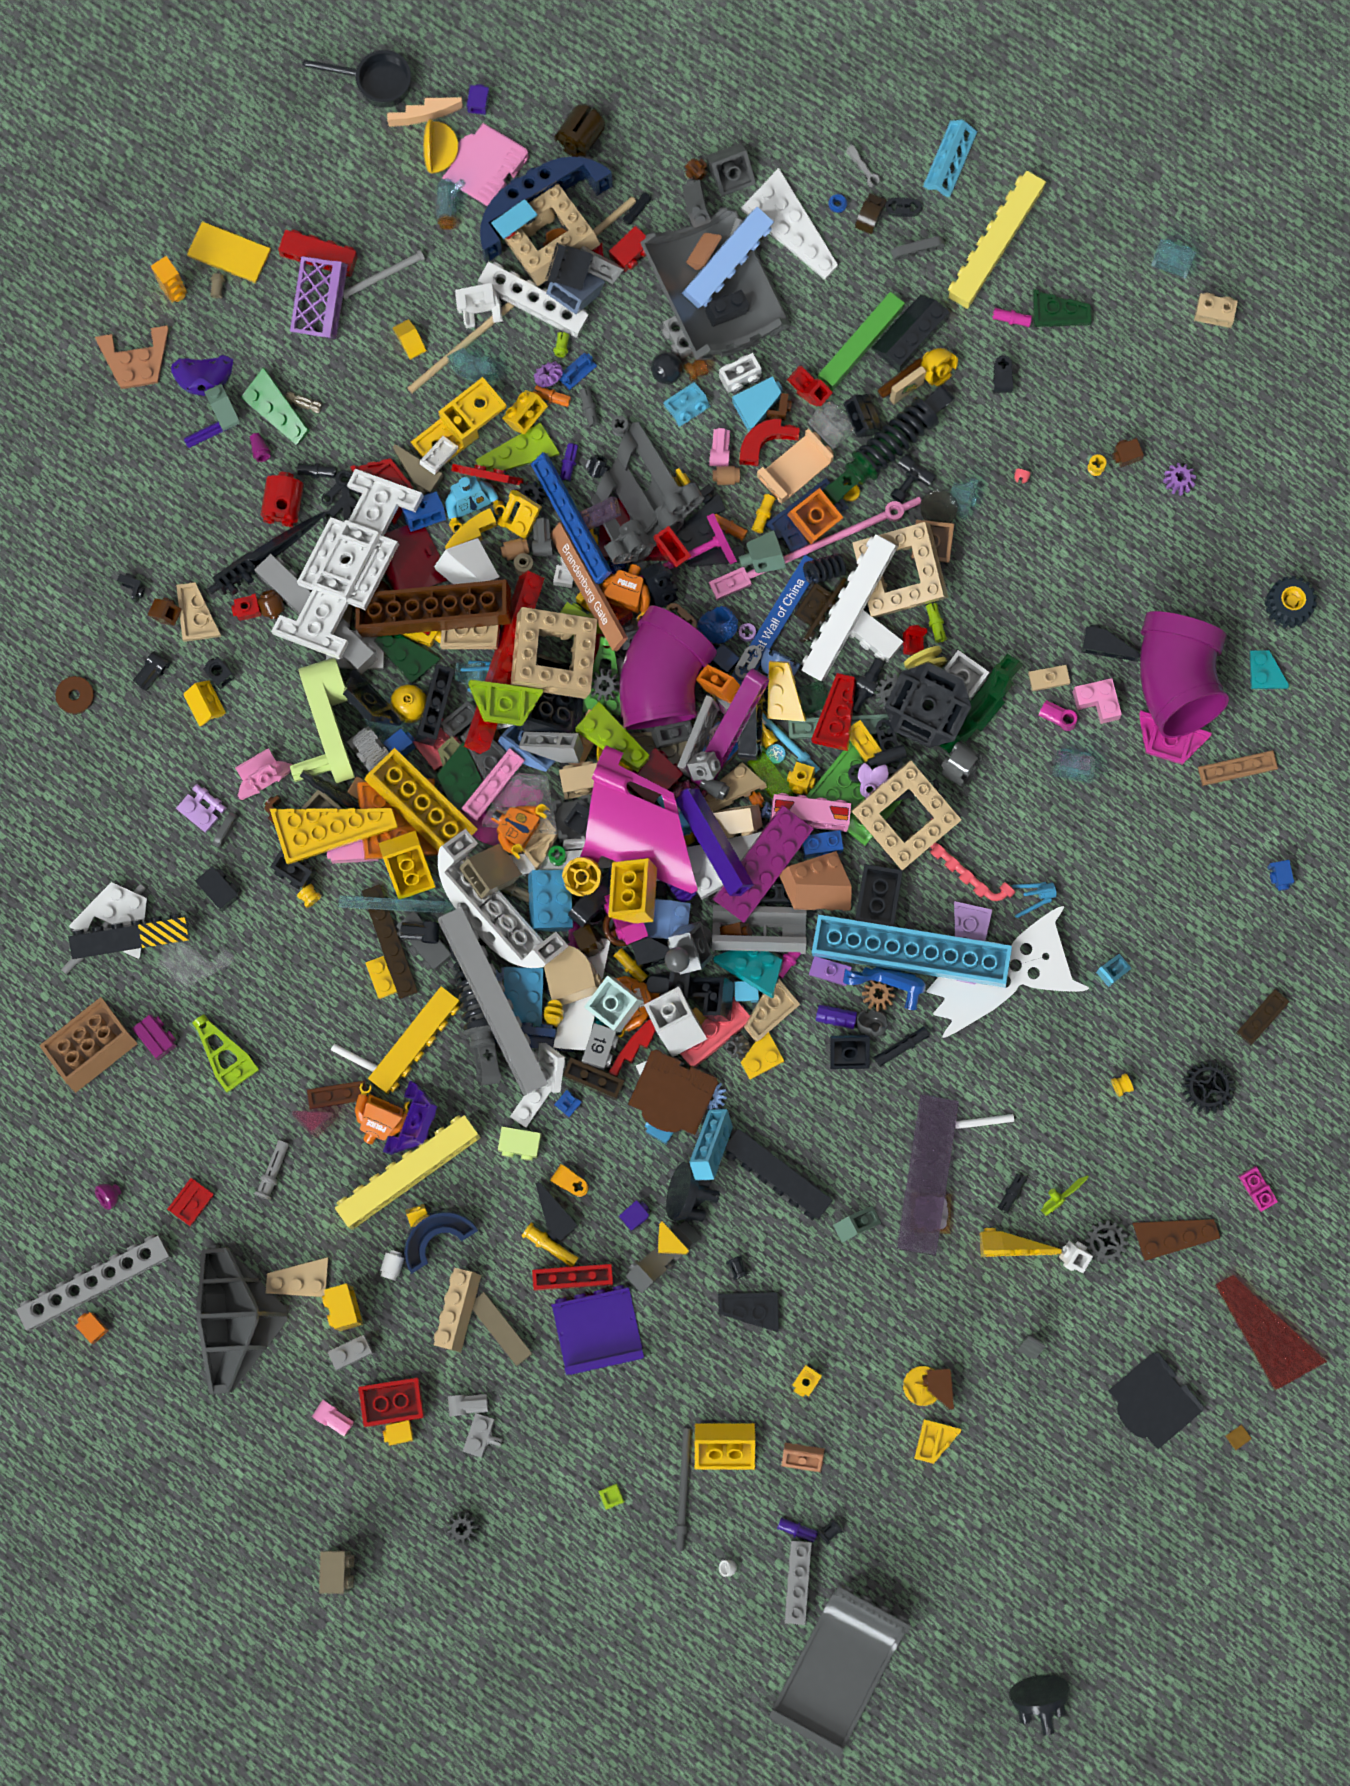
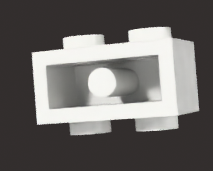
[719,353,761,393]

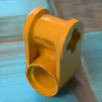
[550,1164,588,1197]

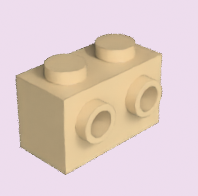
[1194,293,1238,328]

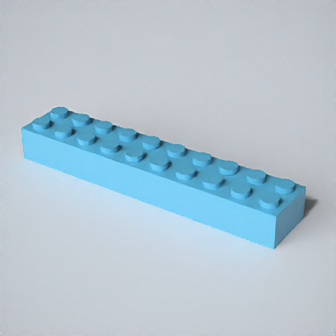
[812,915,1012,988]

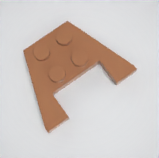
[95,326,169,389]

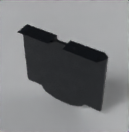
[1108,1353,1204,1450]

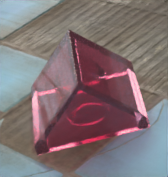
[292,1111,336,1139]

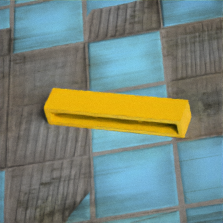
[368,987,460,1094]

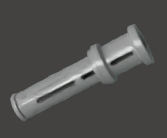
[254,1140,290,1201]

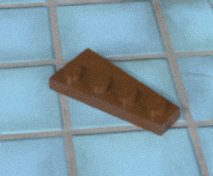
[1132,1219,1220,1261]

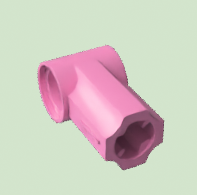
[709,428,730,466]
[312,1399,354,1436]

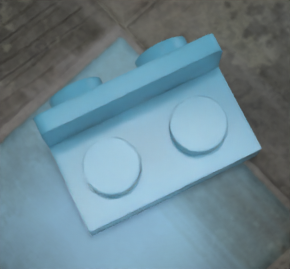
[663,382,710,427]

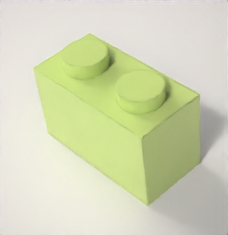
[498,1127,541,1161]

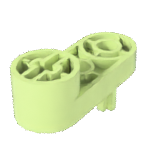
[290,657,355,783]

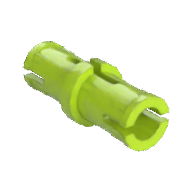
[926,603,947,643]

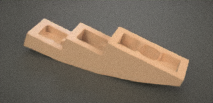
[387,97,463,127]

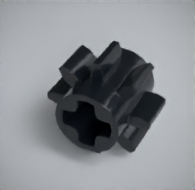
[585,455,610,478]

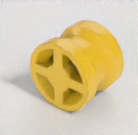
[297,884,321,908]
[1111,1073,1134,1097]

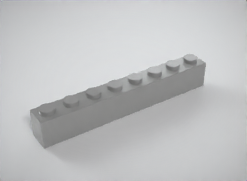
[254,554,378,675]

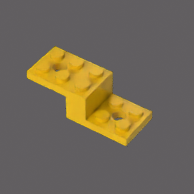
[411,377,507,465]

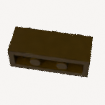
[562,1057,625,1101]

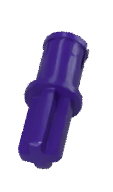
[560,443,578,482]
[777,1517,817,1542]

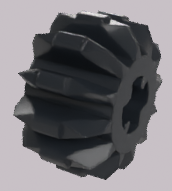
[515,480,546,508]

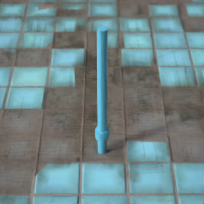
[762,712,820,774]

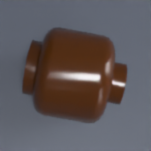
[258,590,285,619]

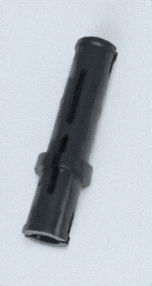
[874,1026,930,1067]

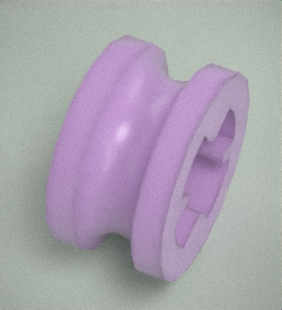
[739,623,756,642]

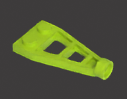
[192,1014,259,1093]

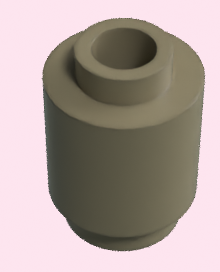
[514,553,534,576]

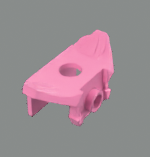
[235,748,292,800]

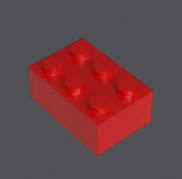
[358,1378,425,1427]

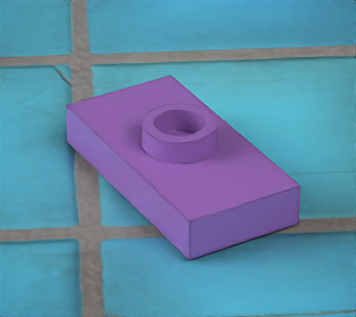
[809,956,852,986]

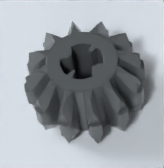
[591,668,620,701]
[445,1512,479,1546]

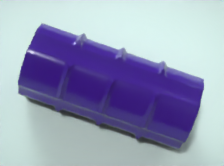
[815,1004,857,1029]

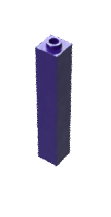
[675,788,754,896]

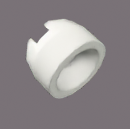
[719,1560,737,1577]

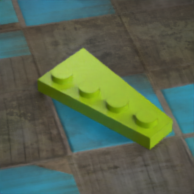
[475,422,560,472]
[576,702,650,772]

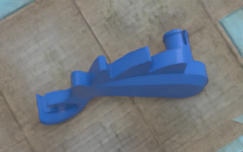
[843,967,926,1010]

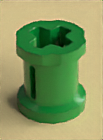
[548,846,566,866]

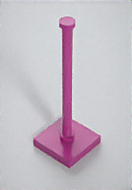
[639,514,737,578]

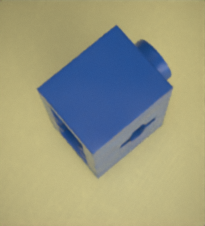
[401,492,446,532]
[802,830,843,859]

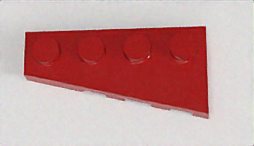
[811,673,856,751]

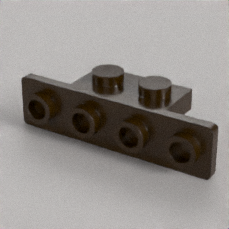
[793,577,847,643]

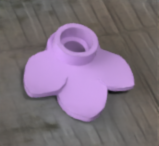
[857,763,888,798]

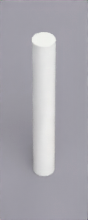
[331,1044,377,1072]
[955,1114,1014,1129]

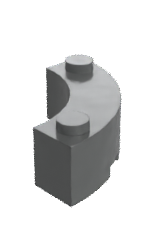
[626,1220,702,1293]

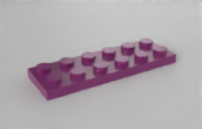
[713,805,814,922]

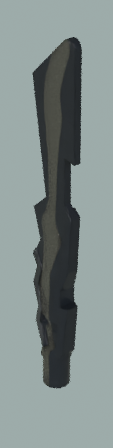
[300,770,359,809]

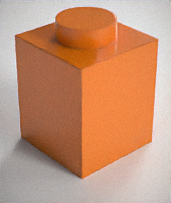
[75,1312,109,1344]

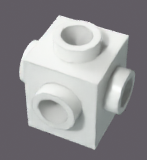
[1059,1241,1093,1273]

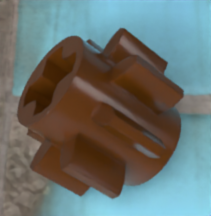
[685,158,708,181]

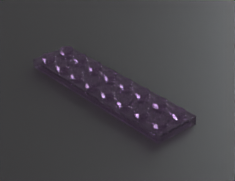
[896,1095,959,1256]

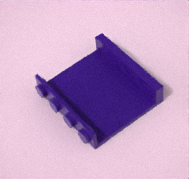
[551,1285,644,1376]

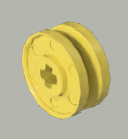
[904,646,947,669]

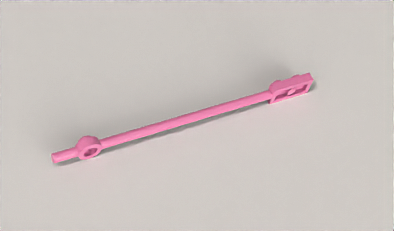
[709,497,922,600]

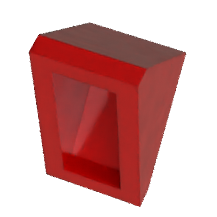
[653,526,691,568]

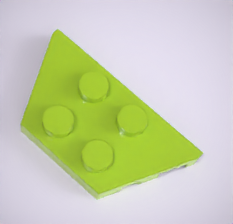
[468,680,543,726]

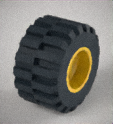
[1265,576,1317,629]

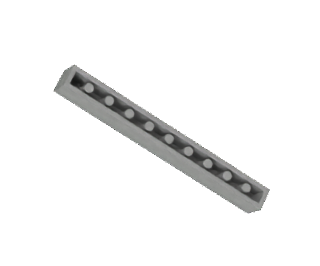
[438,907,548,1096]

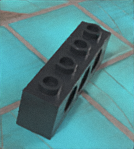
[415,664,455,746]

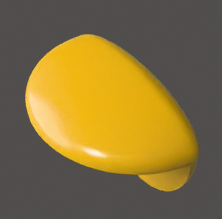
[423,119,458,173]

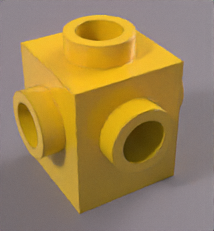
[787,762,816,795]

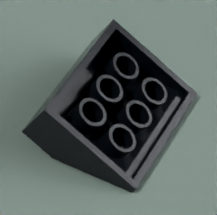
[517,653,583,736]

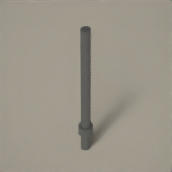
[675,1428,691,1551]

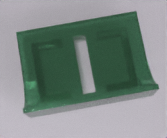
[797,680,828,716]

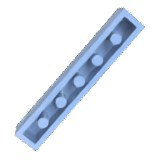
[682,207,774,308]

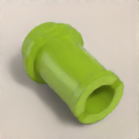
[553,332,569,358]

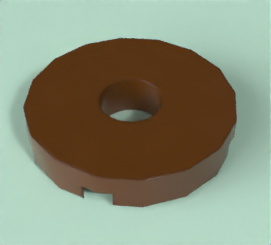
[55,676,94,715]

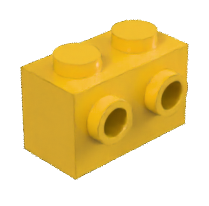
[502,390,548,434]

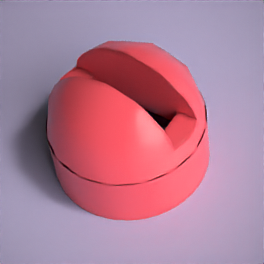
[1014,468,1031,484]

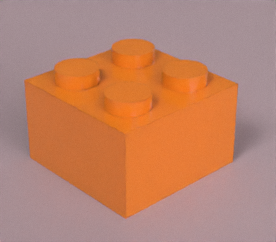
[787,488,844,544]

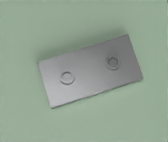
[677,695,719,778]

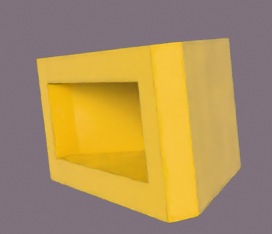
[392,319,426,360]
[658,1222,689,1255]

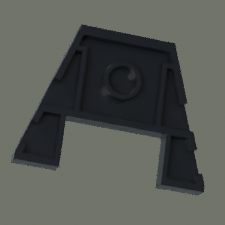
[675,494,746,567]

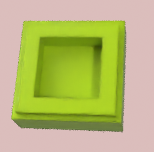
[598,1484,624,1510]

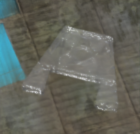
[482,772,557,834]
[156,910,238,991]

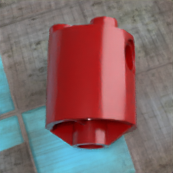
[260,472,304,527]

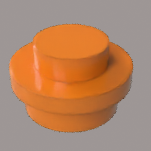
[748,791,764,808]

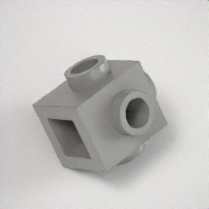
[687,751,721,781]

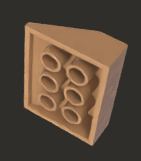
[39,997,138,1093]

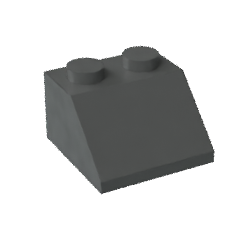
[706,143,756,197]

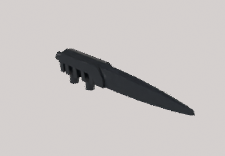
[207,512,324,595]

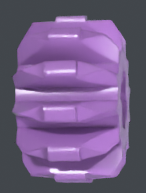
[1163,463,1196,496]

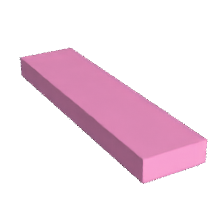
[461,748,525,820]

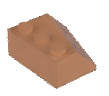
[779,851,852,911]

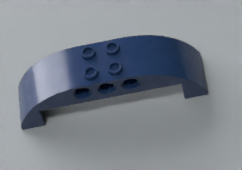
[480,157,613,263]

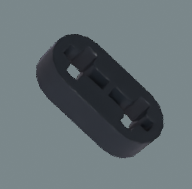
[885,197,921,217]

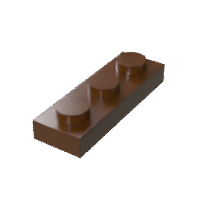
[307,1081,368,1110]

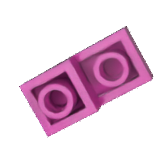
[1238,1166,1278,1212]

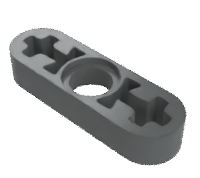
[891,236,945,262]

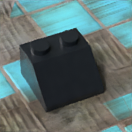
[631,937,670,970]

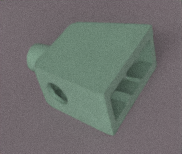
[739,530,786,573]

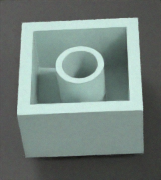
[584,976,643,1032]

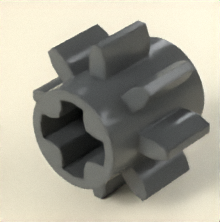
[726,1035,750,1059]

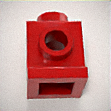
[231,594,262,621]

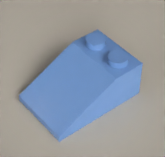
[644,899,690,943]

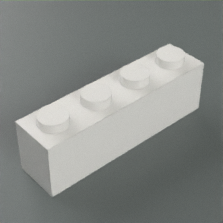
[829,599,903,663]

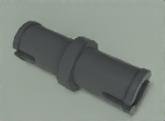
[579,387,600,427]

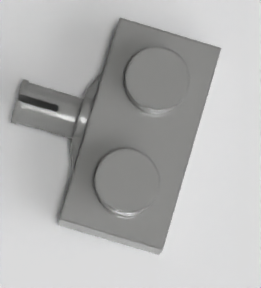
[463,1413,503,1458]

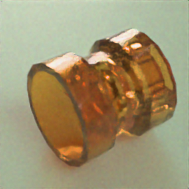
[684,359,709,381]

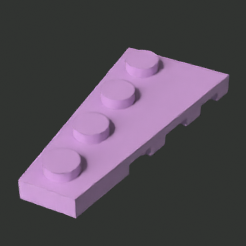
[954,901,992,985]

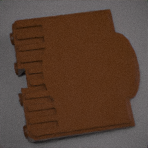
[628,1049,718,1135]

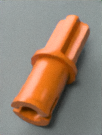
[533,385,571,407]
[714,514,748,541]

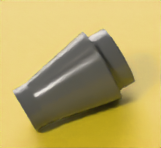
[700,779,730,800]

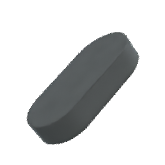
[212,812,238,849]

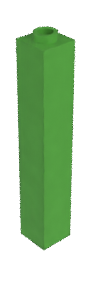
[818,292,905,392]

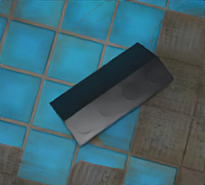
[871,295,950,372]

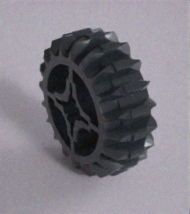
[1181,1061,1235,1114]

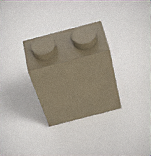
[459,843,522,899]

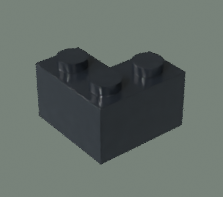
[687,977,735,1022]

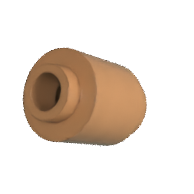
[713,466,740,485]
[500,538,529,561]

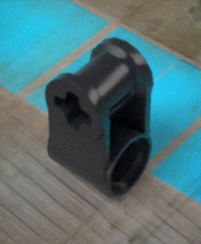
[993,355,1013,393]

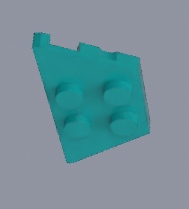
[714,950,783,999]

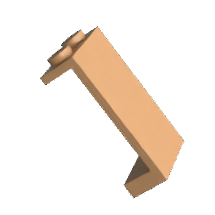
[757,429,834,504]

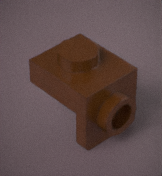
[767,393,792,422]
[263,795,282,826]

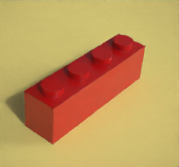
[278,229,358,277]
[532,1264,613,1291]

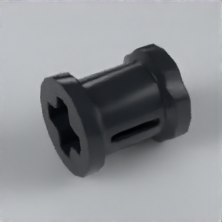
[726,1255,749,1280]
[817,1518,843,1545]

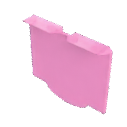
[442,123,529,206]

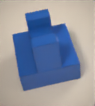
[554,1090,582,1118]

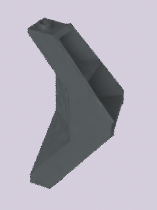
[196,1245,288,1394]

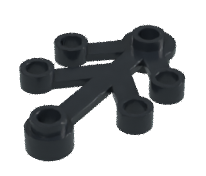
[321,470,362,524]

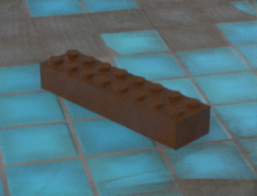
[356,579,511,638]

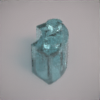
[447,348,498,382]

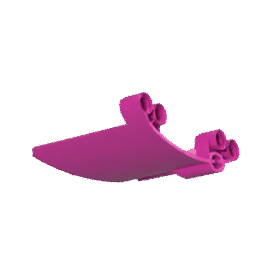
[580,745,698,894]

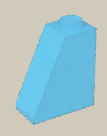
[732,376,783,432]

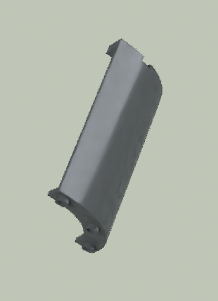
[640,207,791,360]

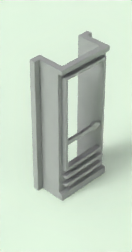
[712,905,806,954]

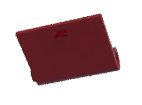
[384,525,448,590]

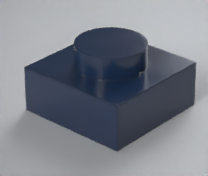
[782,529,808,553]

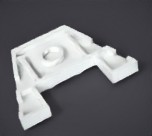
[69,882,147,959]

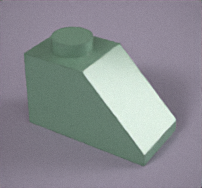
[204,384,240,431]
[833,1206,881,1243]

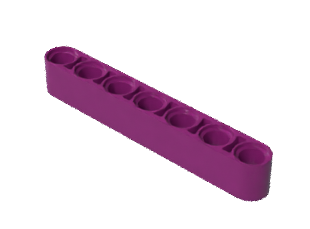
[691,668,769,786]

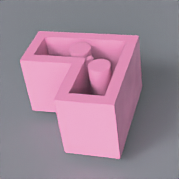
[1073,678,1122,724]

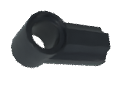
[133,651,170,691]
[400,922,440,944]

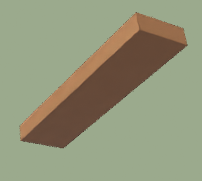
[1198,750,1278,786]

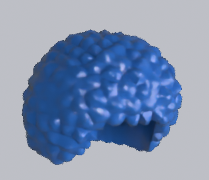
[697,606,738,644]

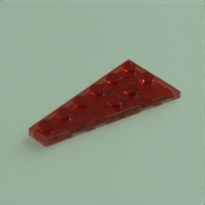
[1215,1275,1327,1391]

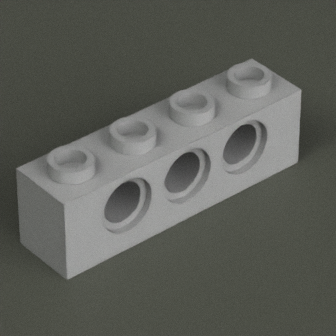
[784,1541,811,1625]

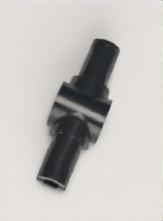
[853,658,885,714]

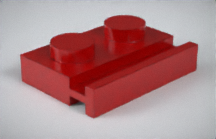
[167,1178,214,1227]

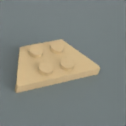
[498,803,558,870]

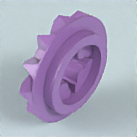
[534,361,563,387]

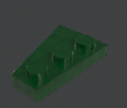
[1032,289,1091,327]
[374,634,441,684]

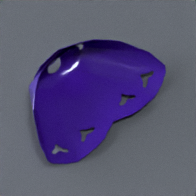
[171,355,233,396]

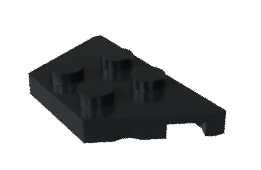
[343,668,405,726]

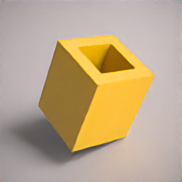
[383,1420,414,1446]

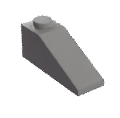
[519,732,584,763]

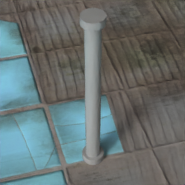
[343,250,425,300]

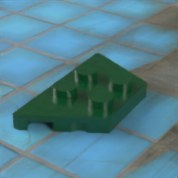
[436,742,496,811]

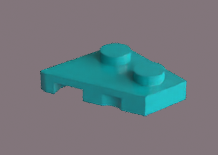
[1249,650,1289,689]

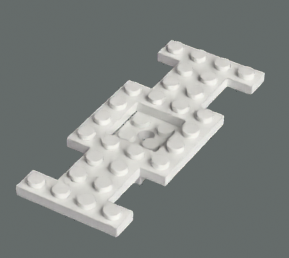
[271,469,424,659]

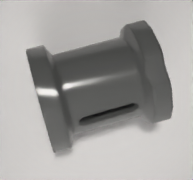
[611,416,629,437]

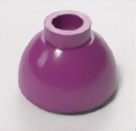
[95,1184,121,1210]

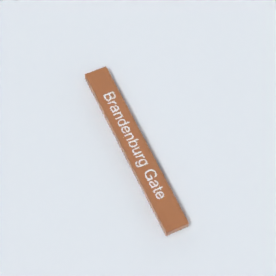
[551,522,628,651]

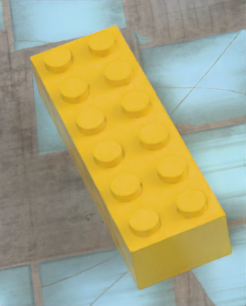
[364,748,478,852]

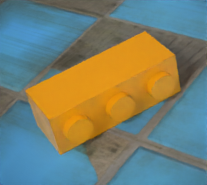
[151,256,187,303]

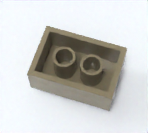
[319,1550,355,1594]

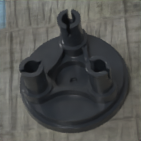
[666,1162,720,1222]
[1009,1675,1071,1736]

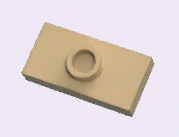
[1028,665,1070,691]

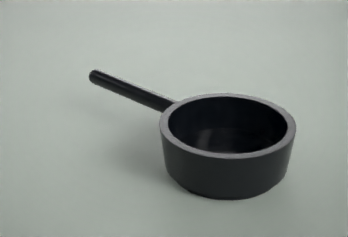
[302,50,411,108]

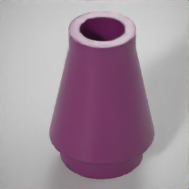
[249,433,271,462]

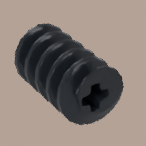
[803,553,847,584]

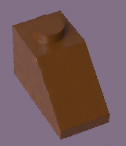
[922,1369,954,1410]

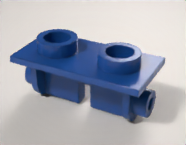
[559,352,597,391]

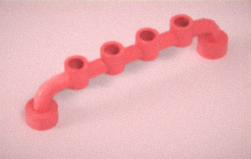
[930,818,1016,901]

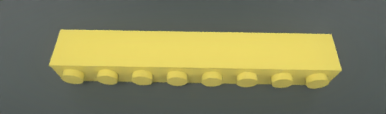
[948,171,1046,309]

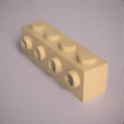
[434,1268,481,1352]

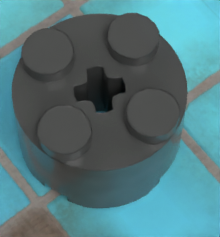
[941,742,983,788]

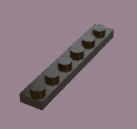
[362,884,418,999]

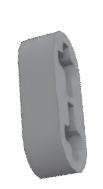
[735,645,762,680]

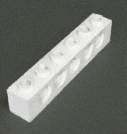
[478,262,588,338]

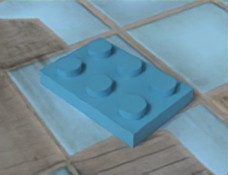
[503,967,544,1027]

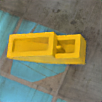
[445,508,497,549]

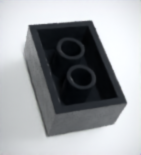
[855,864,903,927]

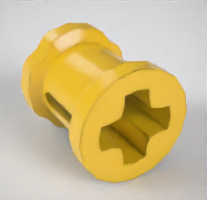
[1087,454,1106,476]

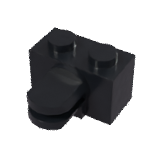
[647,971,690,1000]

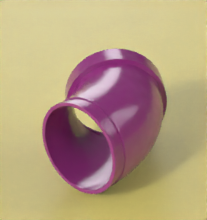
[619,606,717,730]
[1140,611,1229,738]

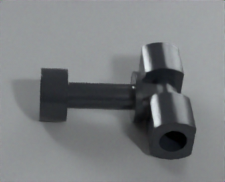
[890,454,936,504]

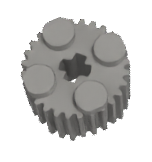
[347,726,389,772]

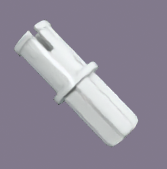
[563,836,586,850]

